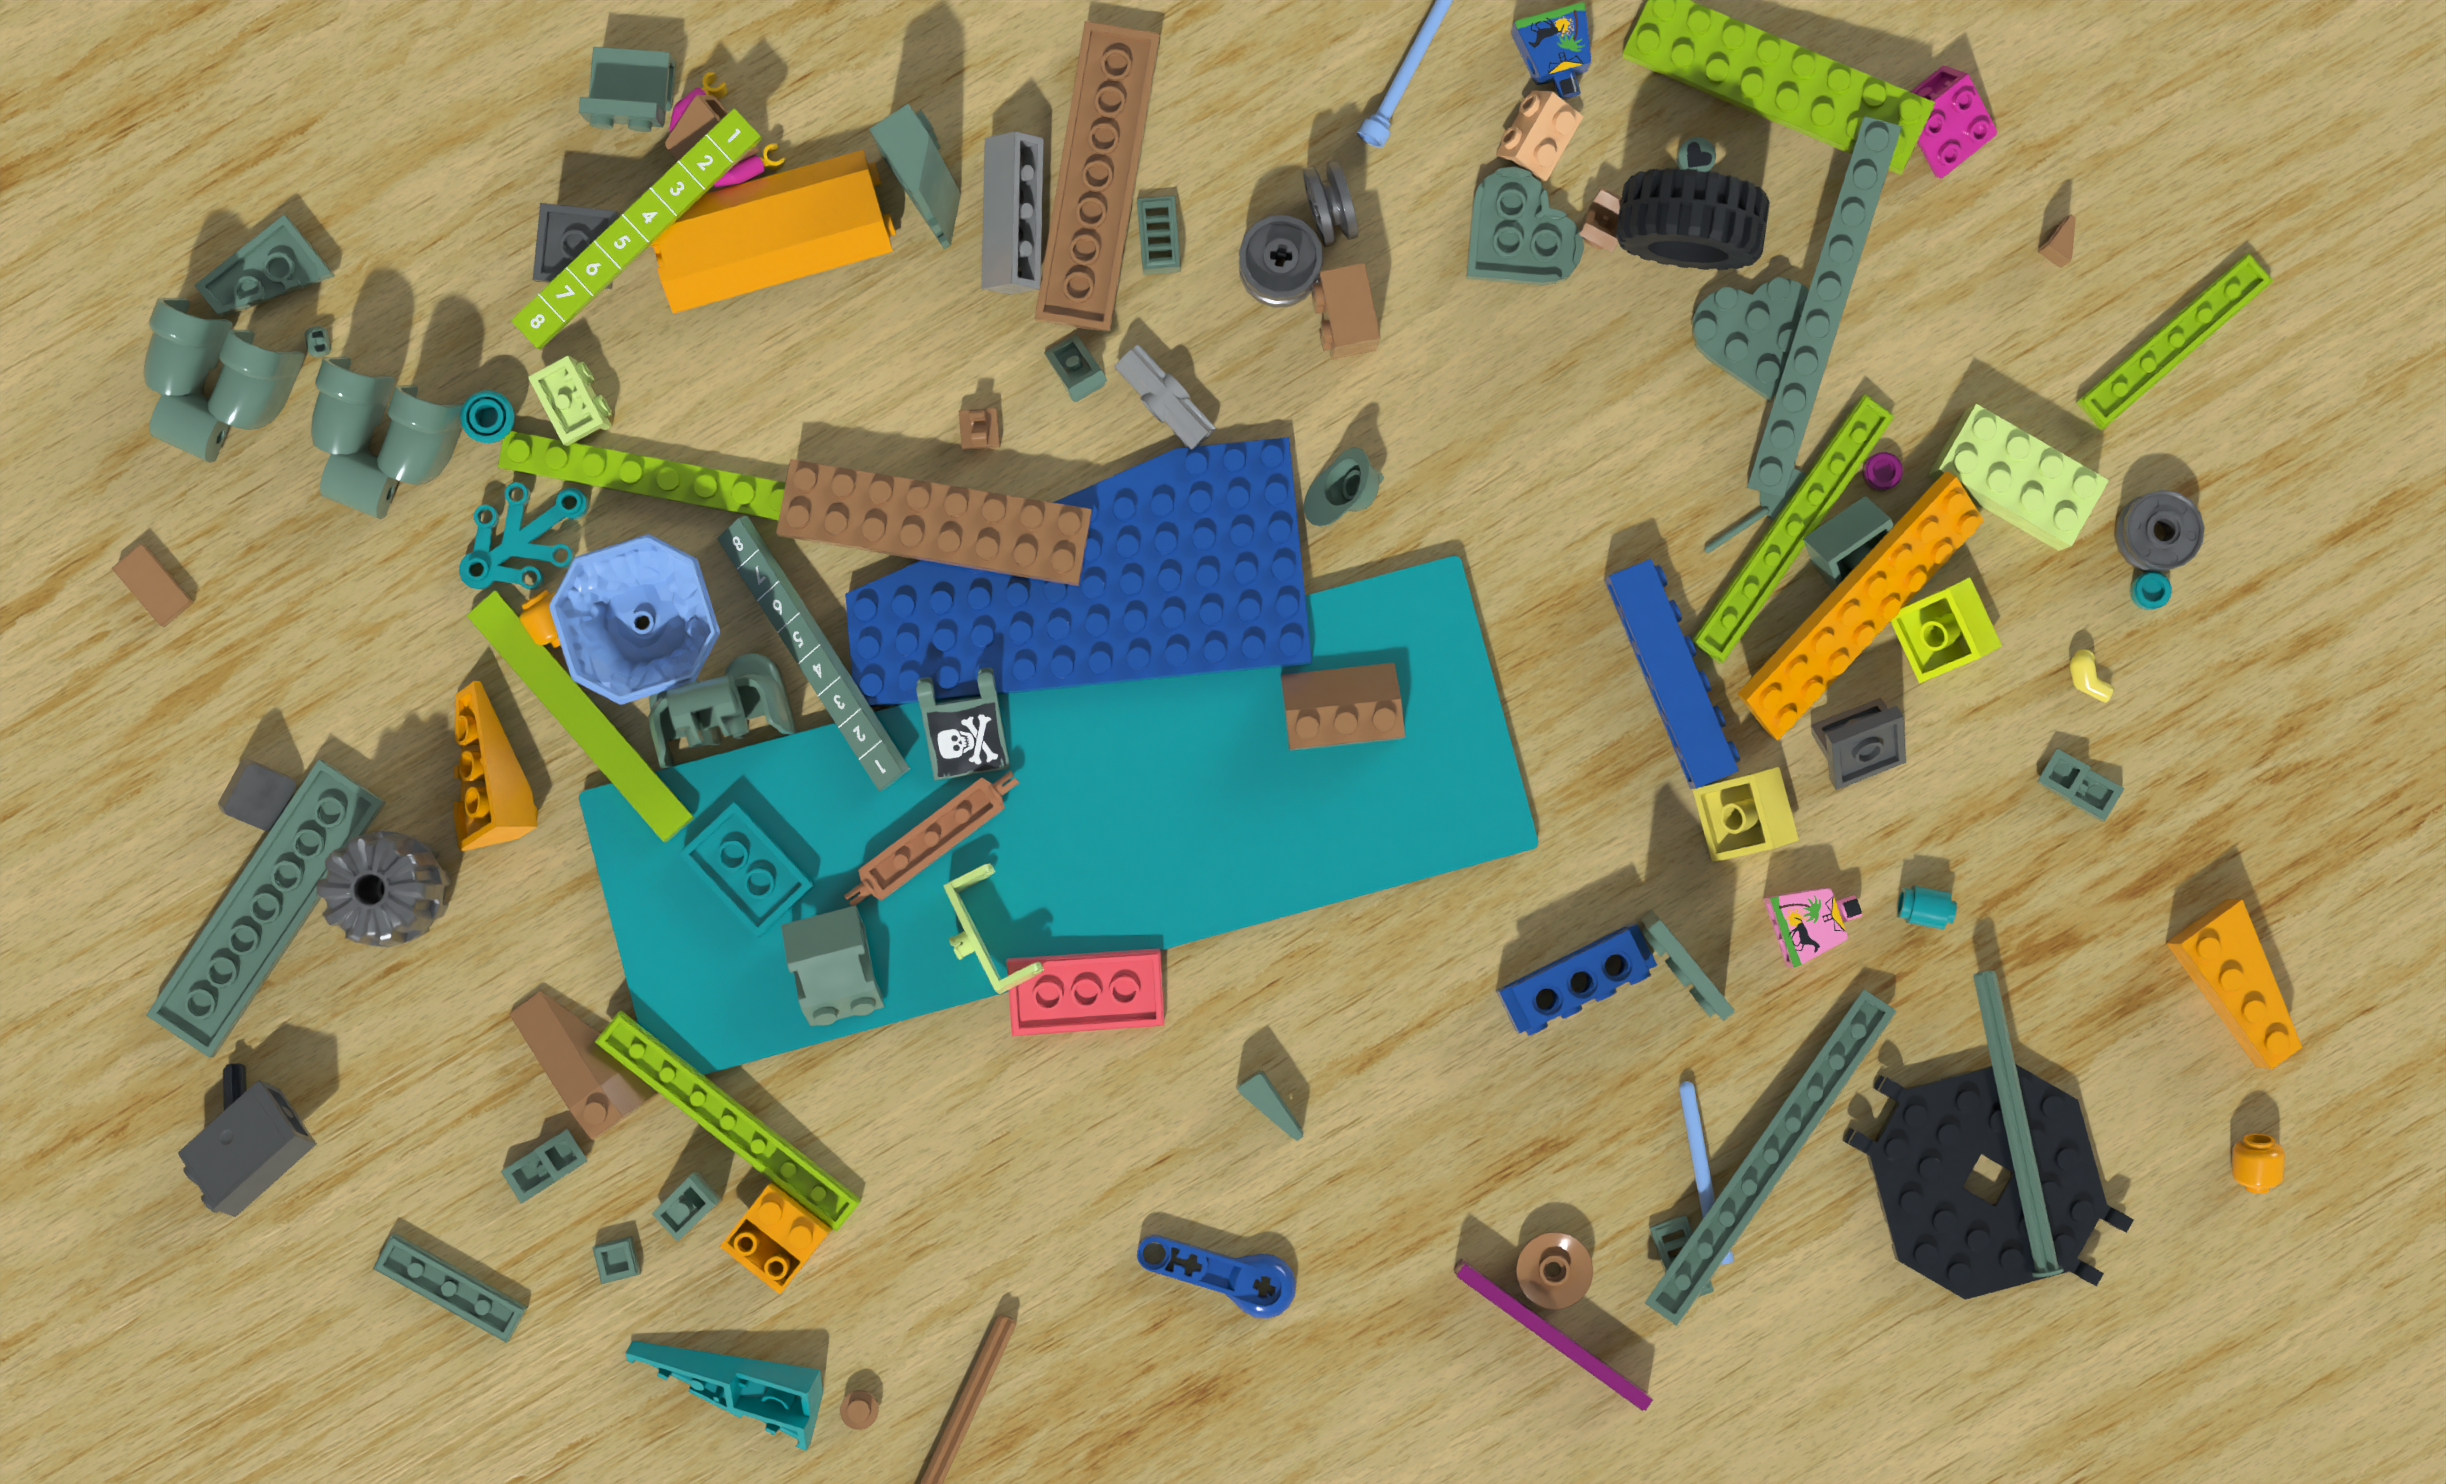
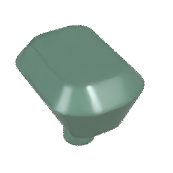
[305,326,331,357]

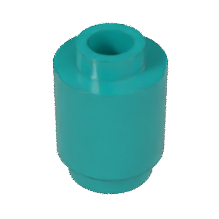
[1897,886,1957,930]

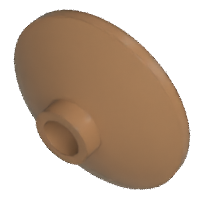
[1516,1232,1593,1310]

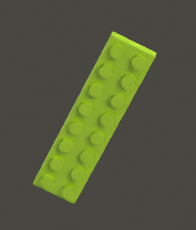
[1623,0,1935,176]

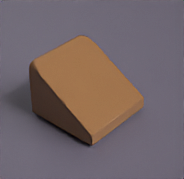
[2039,214,2076,268]

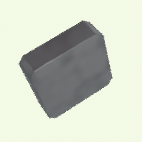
[218,758,296,832]

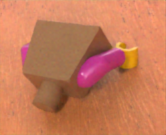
[665,72,786,187]

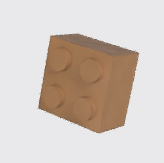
[1311,263,1380,360]

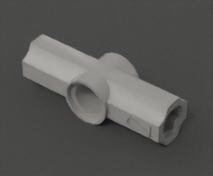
[1114,345,1216,450]

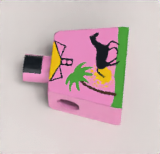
[1763,888,1862,968]

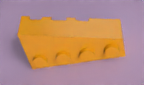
[2166,899,2302,1070]

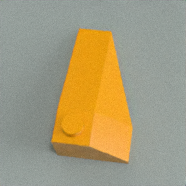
[453,681,538,851]

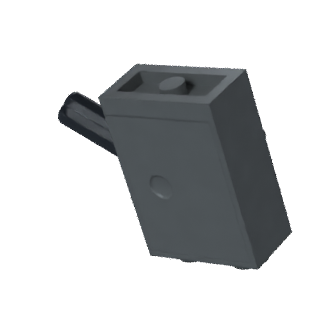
[178,1063,317,1217]

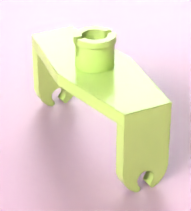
[943,863,1044,994]

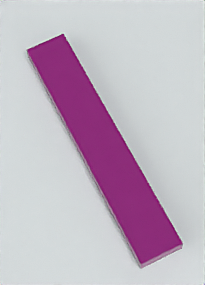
[1454,1259,1653,1411]

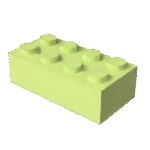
[1928,404,2109,551]

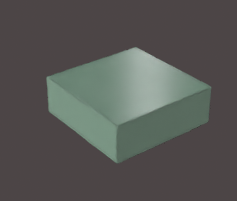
[592,1236,641,1284]

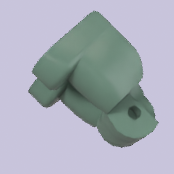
[143,298,305,463]
[311,356,463,519]
[649,653,797,768]

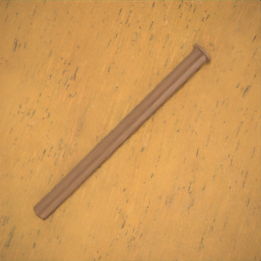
[920,1314,1017,1484]

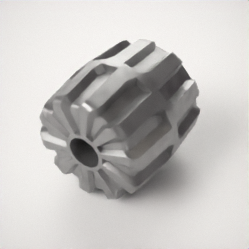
[316,831,452,947]

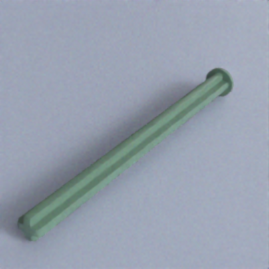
[1974,970,2064,1277]

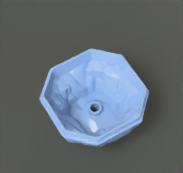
[549,534,720,705]

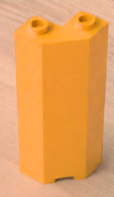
[650,149,896,314]

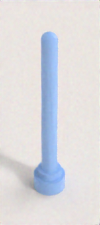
[1357,0,1453,148]
[1679,1081,1734,1265]

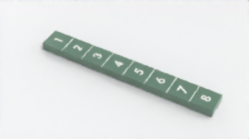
[717,516,910,791]

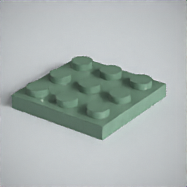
[1641,910,1735,1021]

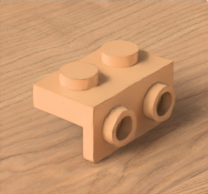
[1496,91,1583,182]

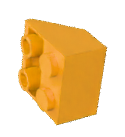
[719,1182,833,1295]

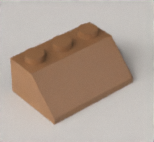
[1281,663,1405,751]

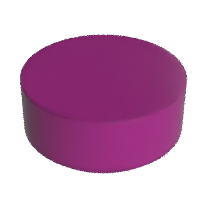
[1862,452,1903,491]

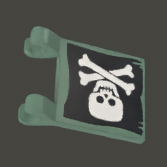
[916,667,1010,780]

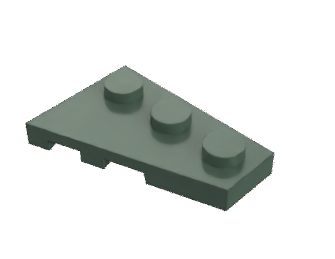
[194,215,335,317]

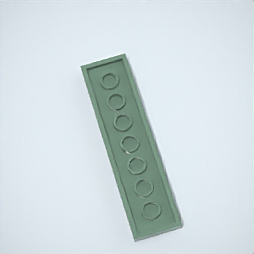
[146,759,386,1058]

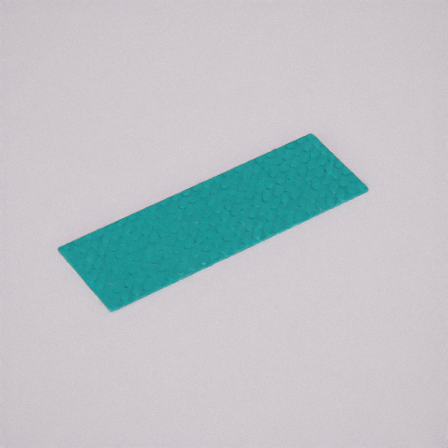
[579,556,1539,1075]

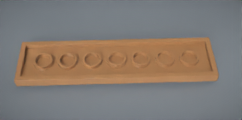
[1035,21,1160,333]
[776,459,1092,586]

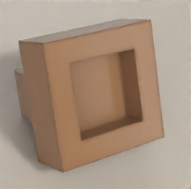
[959,408,1000,450]

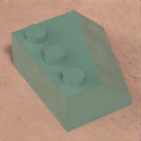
[869,104,961,250]

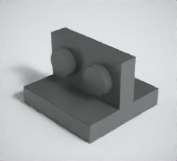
[533,203,620,290]
[1811,698,1906,790]

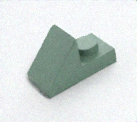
[1044,333,1107,402]
[652,1172,723,1242]

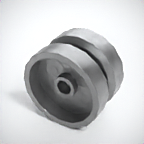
[1239,215,1323,308]

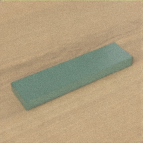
[373,1233,528,1343]

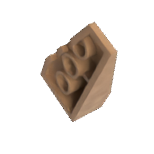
[509,991,659,1140]

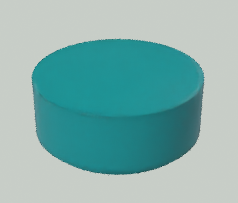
[2130,571,2172,610]

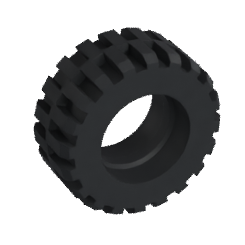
[1616,168,1770,270]

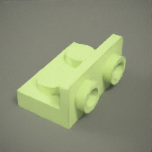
[528,356,612,446]

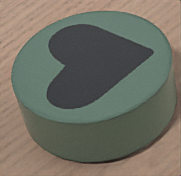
[1676,137,1716,172]

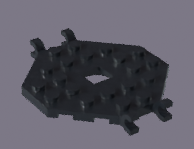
[1843,1064,2134,1300]

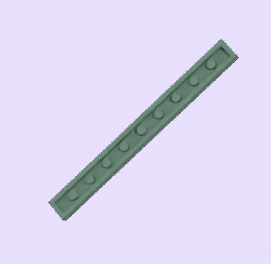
[1747,116,1902,498]
[1645,989,1896,1327]

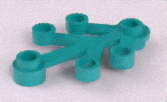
[459,482,589,590]

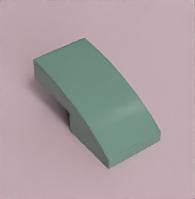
[2037,748,2125,823]
[501,1129,588,1204]

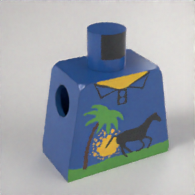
[1511,2,1591,100]

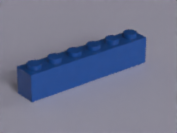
[1604,559,1740,789]

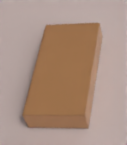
[112,544,194,627]

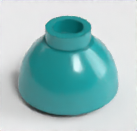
[460,390,515,444]

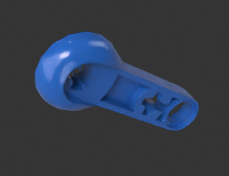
[1137,1235,1296,1319]

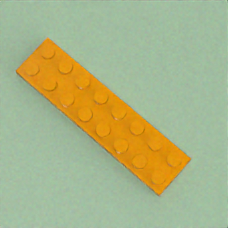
[1737,471,1984,741]

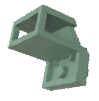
[579,47,676,132]
[781,906,885,1027]

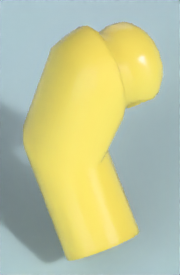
[2070,649,2115,703]

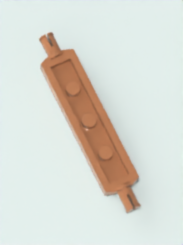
[844,771,1020,906]

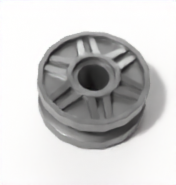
[1303,160,1358,247]
[2114,490,2205,572]

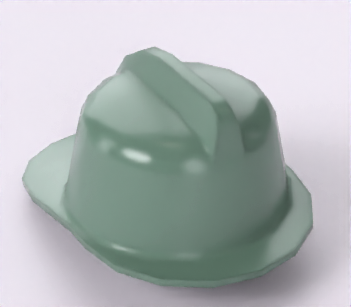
[1304,447,1384,527]

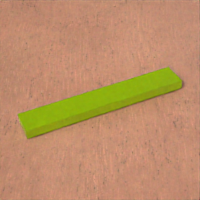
[2076,253,2273,431]

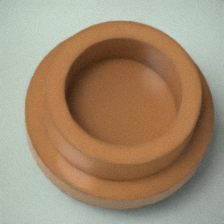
[840,1390,879,1430]

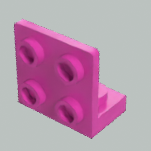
[1910,65,1997,179]

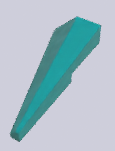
[626,1341,823,1451]

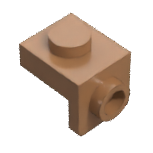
[1579,188,1622,252]

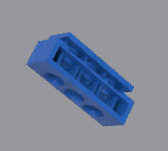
[1496,923,1657,1036]

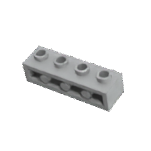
[981,131,1044,295]

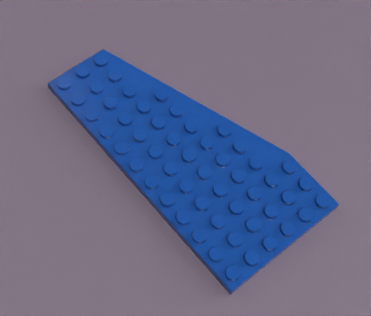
[845,437,1312,707]

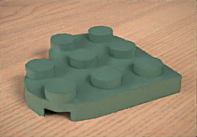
[1466,167,1584,285]
[1691,277,1809,401]

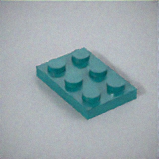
[678,802,815,938]

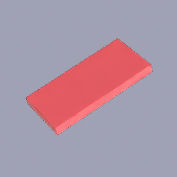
[1007,948,1165,1036]

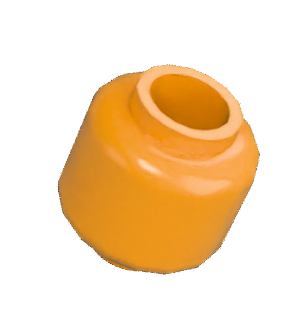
[519,589,561,648]
[2232,1134,2285,1194]

